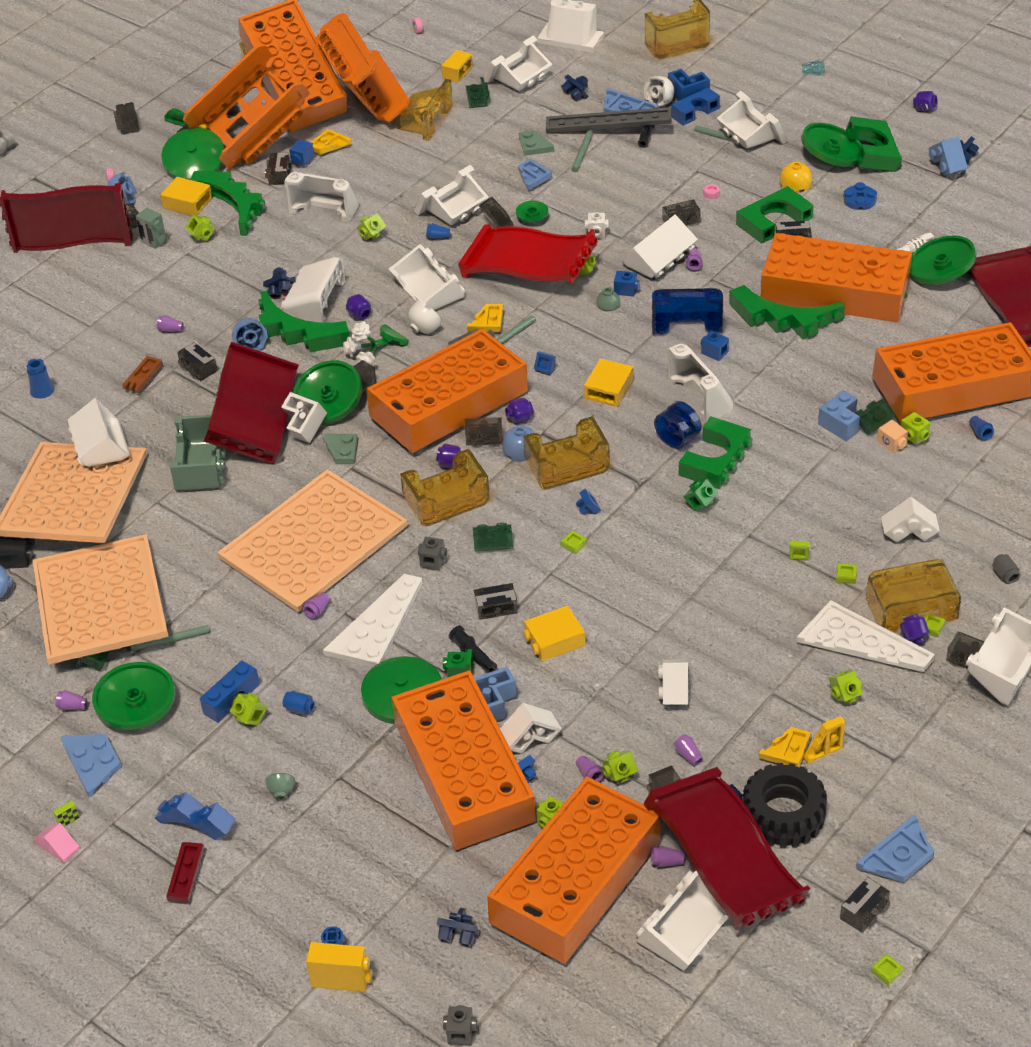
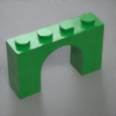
[846,116,902,172]
[736,186,814,244]
[678,416,753,489]

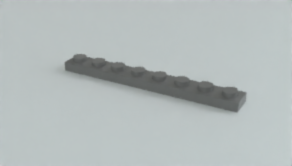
[545,107,672,133]

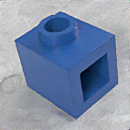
[289,139,314,166]
[614,271,640,297]
[700,331,729,361]

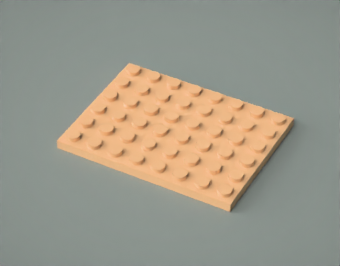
[0,442,147,543]
[217,469,408,612]
[33,534,169,665]

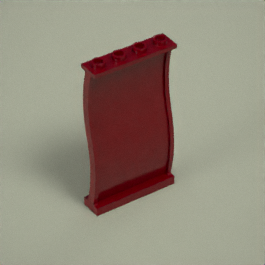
[0,183,133,253]
[967,246,1031,348]
[203,342,299,465]
[644,767,811,929]

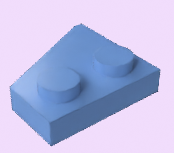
[518,159,552,190]

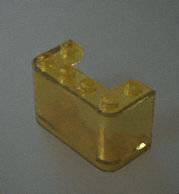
[645,0,710,59]
[523,416,610,490]
[400,449,490,526]
[866,559,961,632]

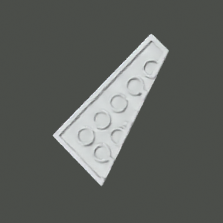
[323,574,423,667]
[797,600,935,672]

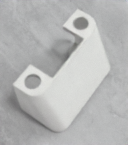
[389,244,466,310]
[635,870,730,971]

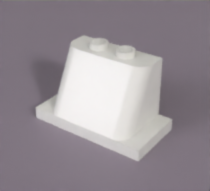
[537,0,604,53]
[483,35,552,91]
[716,91,787,149]
[414,165,489,225]

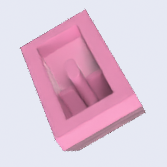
[34,823,80,863]

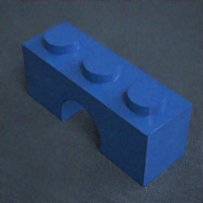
[671,87,720,126]
[200,660,260,723]

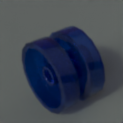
[654,401,702,449]

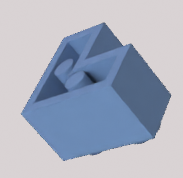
[928,137,968,176]
[818,390,860,442]
[474,666,517,721]

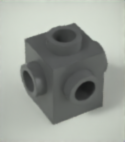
[418,536,447,569]
[443,1005,477,1045]

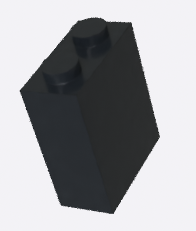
[0,536,35,569]

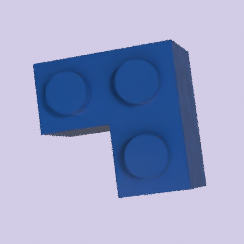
[668,69,710,101]

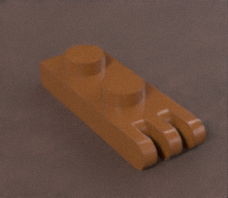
[122,356,163,393]

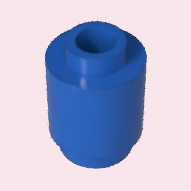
[282,691,315,716]

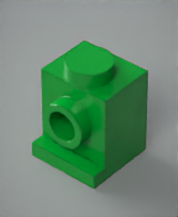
[443,649,473,678]

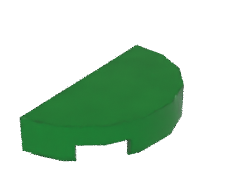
[164,108,190,128]
[380,324,409,346]

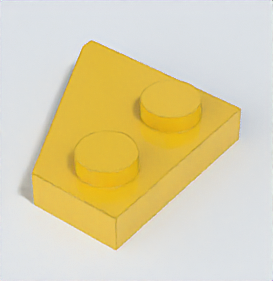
[311,129,351,155]
[467,304,503,332]
[803,716,845,764]
[759,727,811,767]

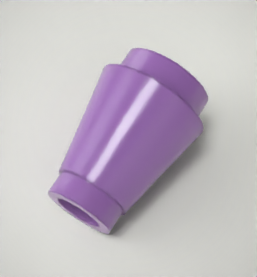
[686,248,703,270]
[157,315,183,332]
[303,592,330,619]
[55,690,87,710]
[674,734,703,766]
[576,756,604,782]
[651,845,684,867]

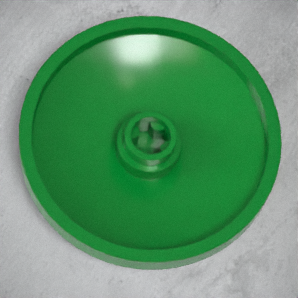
[801,123,862,167]
[161,128,225,180]
[910,235,977,285]
[293,360,363,425]
[361,656,442,724]
[92,662,176,730]

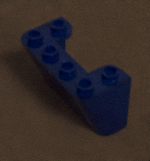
[652,288,723,335]

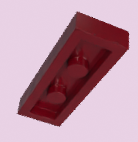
[166,842,204,903]

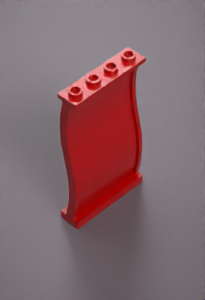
[458,224,598,284]

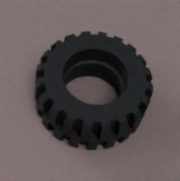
[743,763,827,848]

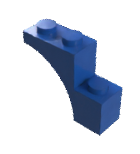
[155,792,236,840]

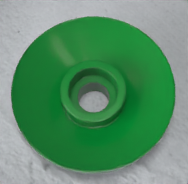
[516,200,549,222]

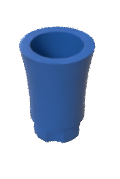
[26,358,55,399]

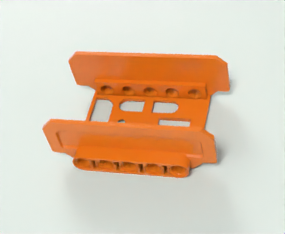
[316,13,410,123]
[183,44,310,169]

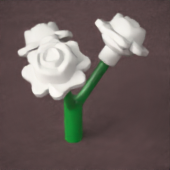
[343,321,388,369]

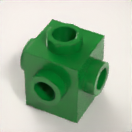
[683,479,718,511]

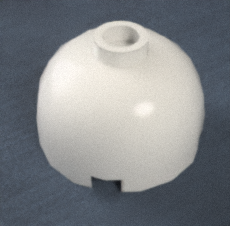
[644,76,674,107]
[408,300,442,334]

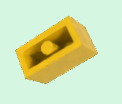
[441,50,473,83]

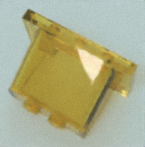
[397,79,453,141]

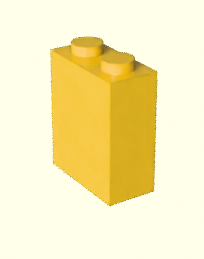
[160,177,212,215]
[584,358,634,407]
[522,605,586,662]
[306,942,372,992]

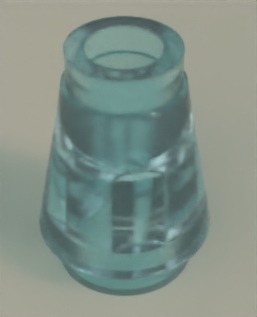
[802,59,825,75]

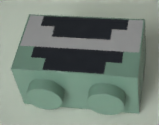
[136,208,167,249]

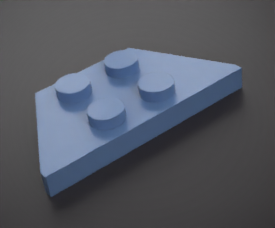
[604,88,659,112]
[60,734,122,798]
[856,814,934,883]

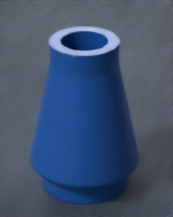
[426,223,450,239]
[969,416,994,440]

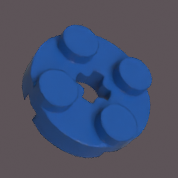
[843,182,877,210]

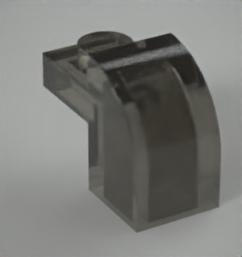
[353,360,377,395]

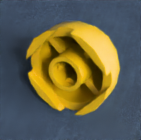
[779,162,812,193]

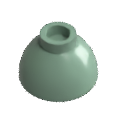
[596,287,620,311]
[265,773,295,800]

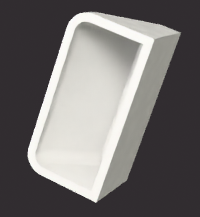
[622,215,698,279]
[68,398,130,467]

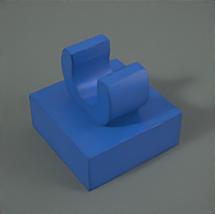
[534,351,556,374]
[576,489,601,515]
[518,755,536,783]

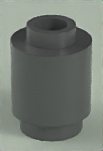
[992,554,1021,584]

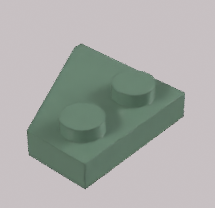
[519,130,554,156]
[322,434,358,464]

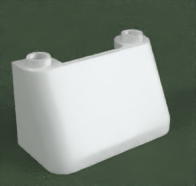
[284,172,359,223]
[281,257,345,322]
[668,344,733,422]
[965,608,1031,706]

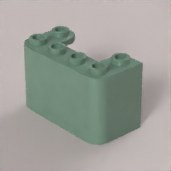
[170,415,226,491]

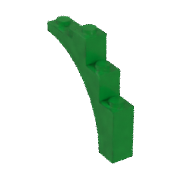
[190,170,265,236]
[729,285,845,340]
[258,291,350,353]

